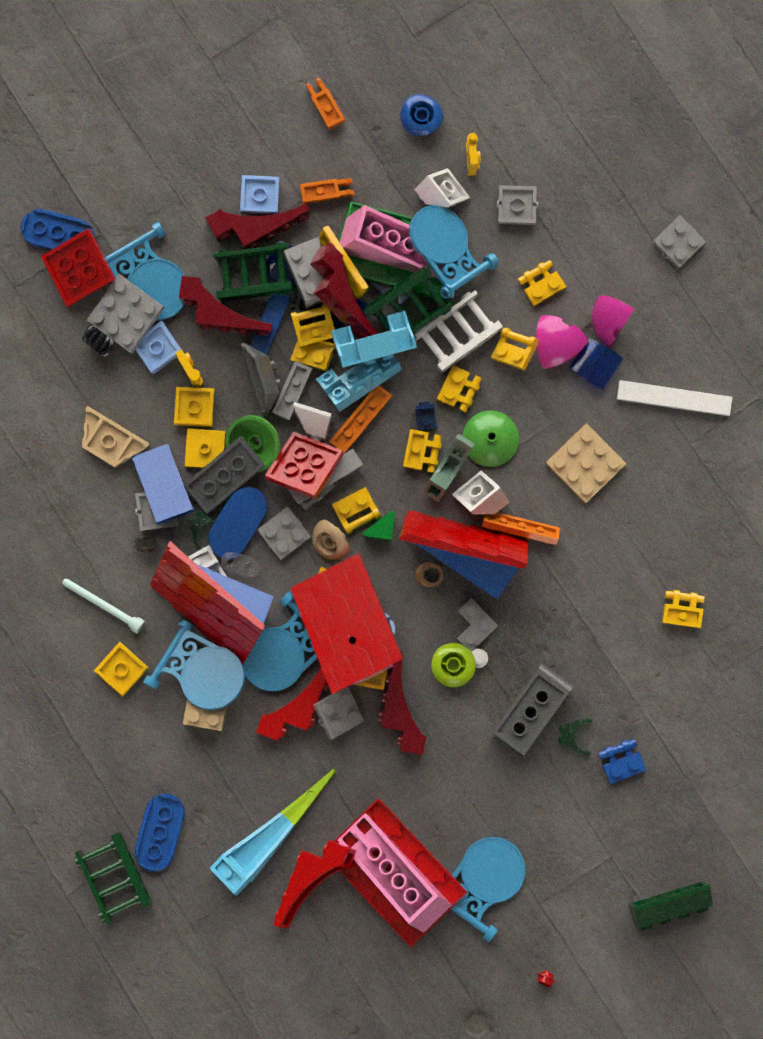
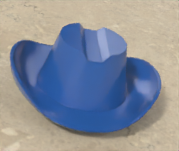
[400,94,443,136]

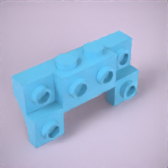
[331,311,417,368]
[316,357,402,412]

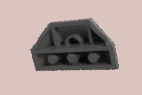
[241,343,282,419]

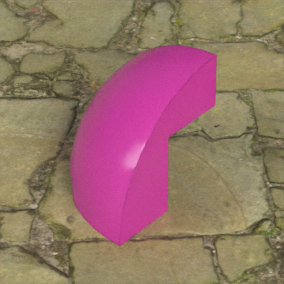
[591,295,634,348]
[536,315,588,369]

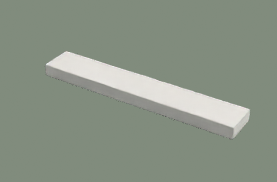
[616,380,732,416]

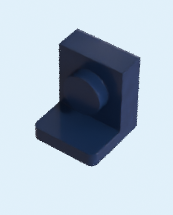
[415,402,437,431]

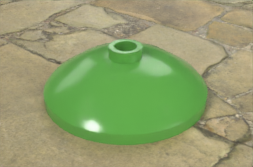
[462,411,519,467]
[225,415,280,472]

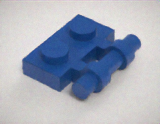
[598,739,646,784]

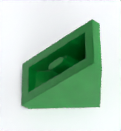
[362,510,395,542]

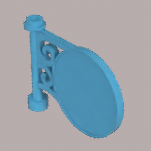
[409,205,499,299]
[105,222,185,321]
[243,591,317,691]
[143,620,245,710]
[451,837,525,942]

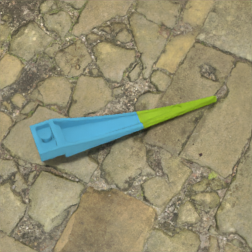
[210,769,336,896]

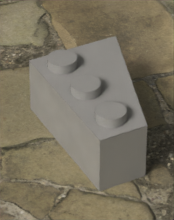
[284,237,322,308]

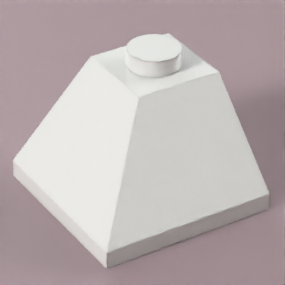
[414,168,470,207]
[293,402,332,441]
[452,471,509,514]

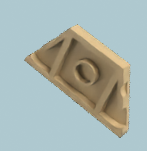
[82,406,150,468]

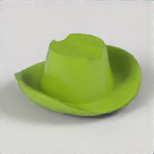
[431,643,476,687]

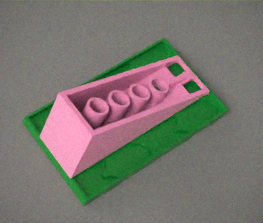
[338,201,469,301]

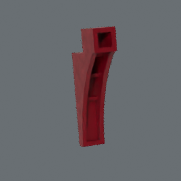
[205,203,310,250]
[310,243,378,339]
[179,276,273,337]
[377,651,426,755]

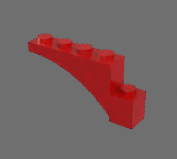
[256,668,328,741]
[273,840,357,929]

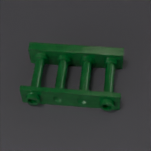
[213,242,295,302]
[364,265,453,333]
[74,831,153,925]

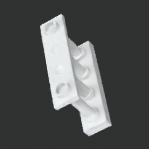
[414,290,503,374]

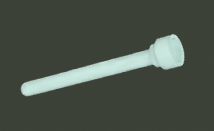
[62,579,145,634]

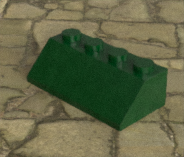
[628,881,713,930]

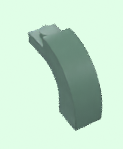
[423,434,475,502]

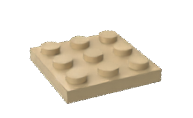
[545,423,626,504]

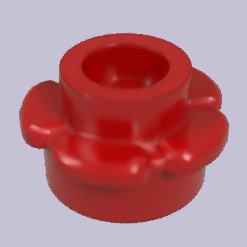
[537,971,556,987]

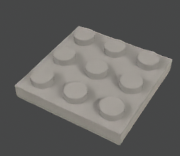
[87,274,165,353]

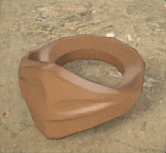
[415,562,443,587]

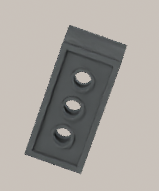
[491,663,574,757]

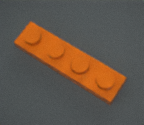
[329,385,392,454]
[482,512,560,545]

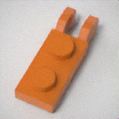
[305,78,345,130]
[300,178,355,204]

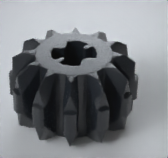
[82,326,116,357]

